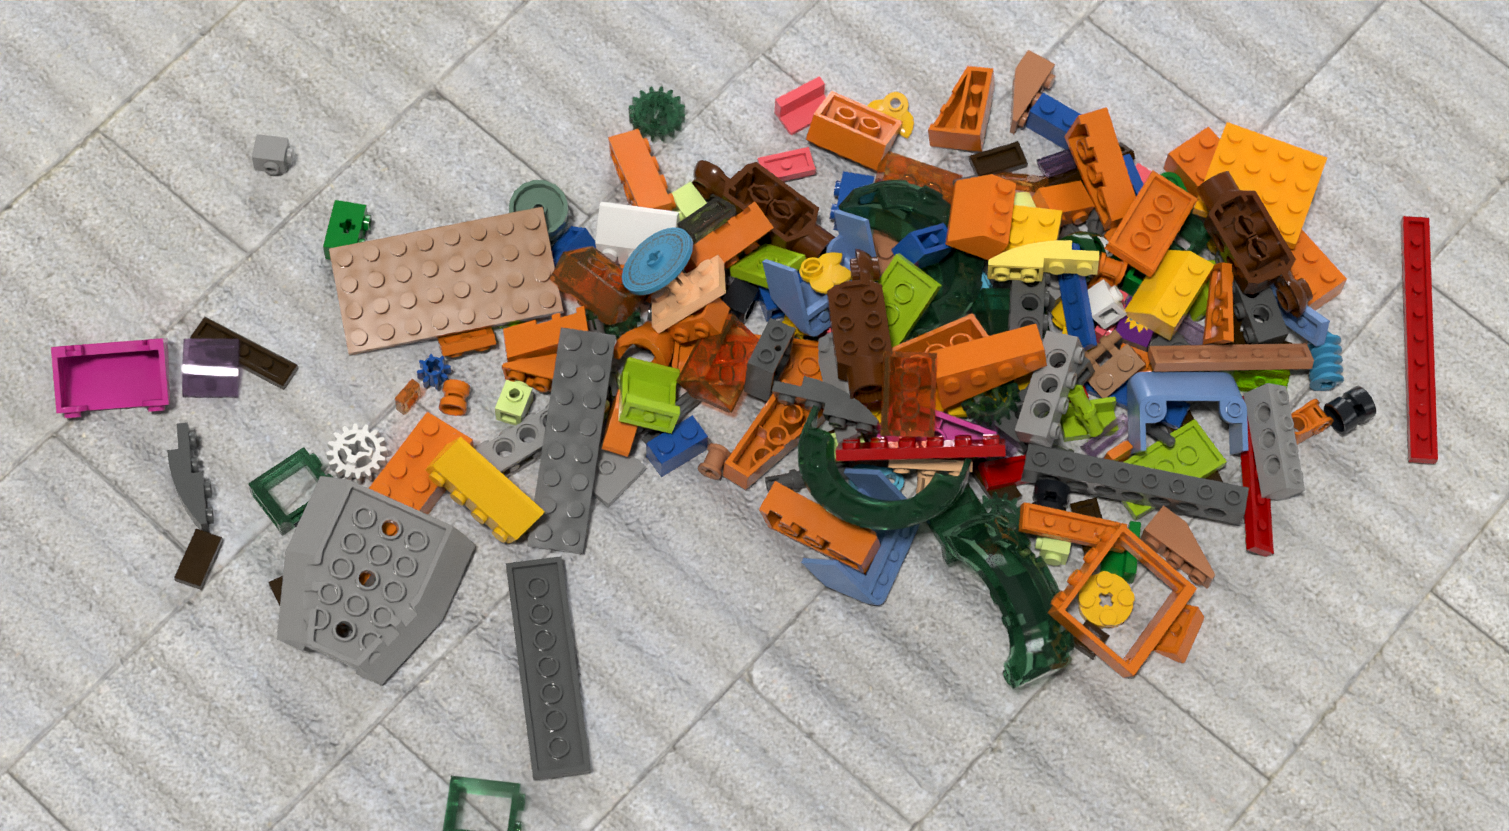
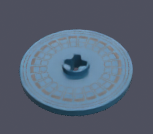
[622,227,693,295]

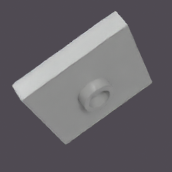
[592,432,646,508]

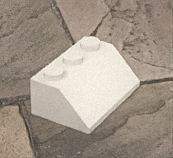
[595,202,681,265]

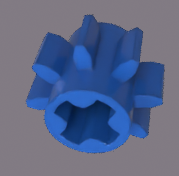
[417,354,451,390]

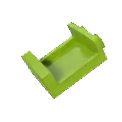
[618,357,680,434]

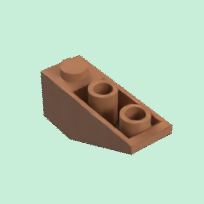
[1010,50,1056,134]
[1140,505,1215,589]

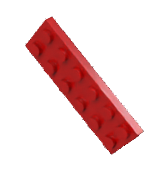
[836,434,1006,461]

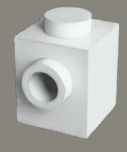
[1088,279,1127,329]

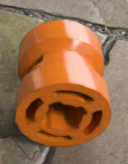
[439,379,470,416]

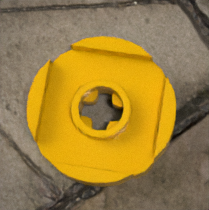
[1077,571,1135,629]

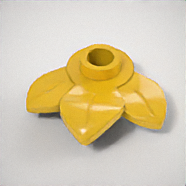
[867,92,914,139]
[799,252,851,294]

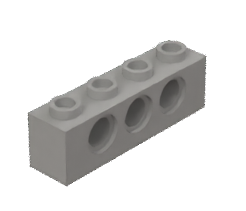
[1014,331,1085,448]
[1244,383,1305,500]
[475,403,549,478]

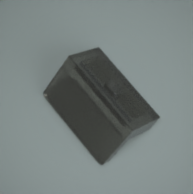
[677,196,737,245]

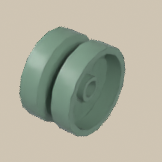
[509,180,569,245]

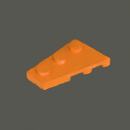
[1202,262,1234,345]

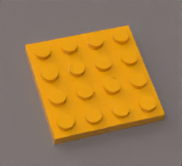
[1192,122,1328,250]

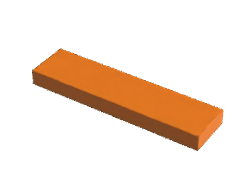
[1019,502,1127,553]

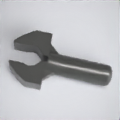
[1145,423,1176,447]

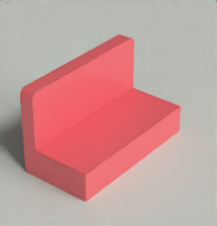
[774,76,826,135]

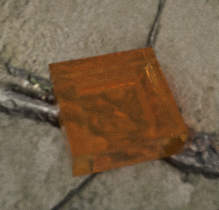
[395,379,421,415]

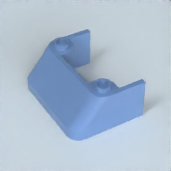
[762,209,881,337]
[1127,372,1248,455]
[801,468,920,605]

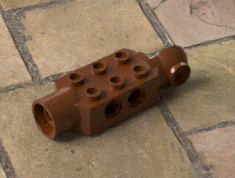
[691,160,835,259]
[1196,171,1313,318]
[827,249,893,404]

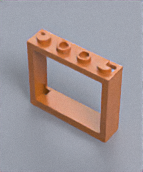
[1048,524,1197,678]

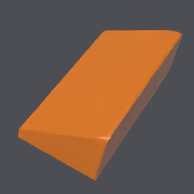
[1153,604,1204,664]

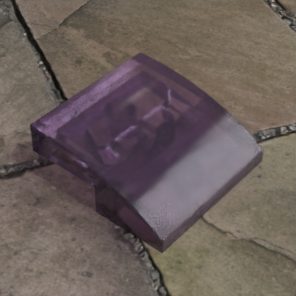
[182,339,240,398]

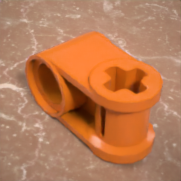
[1087,252,1128,290]
[1291,399,1334,445]

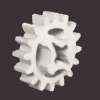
[326,423,388,484]

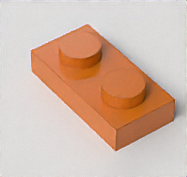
[437,328,496,358]

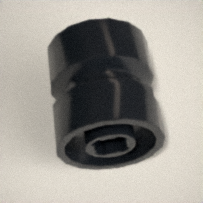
[1324,386,1376,435]
[1032,479,1070,511]

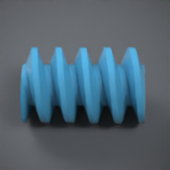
[1307,331,1344,391]

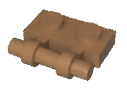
[1084,329,1146,398]

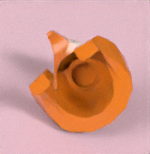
[613,321,675,367]

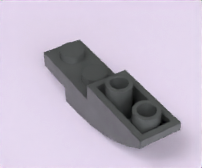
[772,376,881,434]
[167,422,214,533]

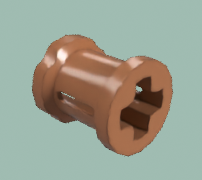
[698,443,731,480]

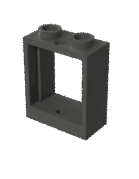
[744,318,795,401]

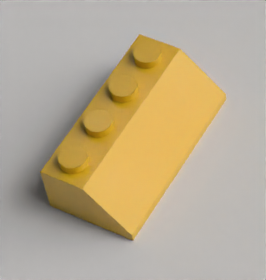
[425,437,545,544]

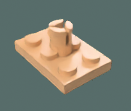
[651,255,726,334]
[886,457,973,495]

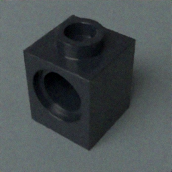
[722,277,759,326]

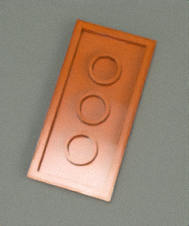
[1104,170,1198,278]

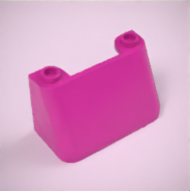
[51,338,170,418]

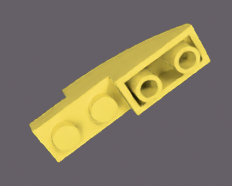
[987,240,1099,283]

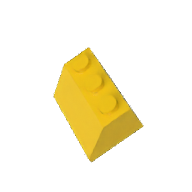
[1125,250,1215,341]

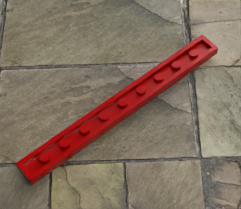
[1401,216,1438,464]

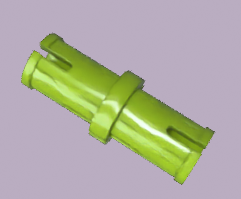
[1068,385,1104,437]

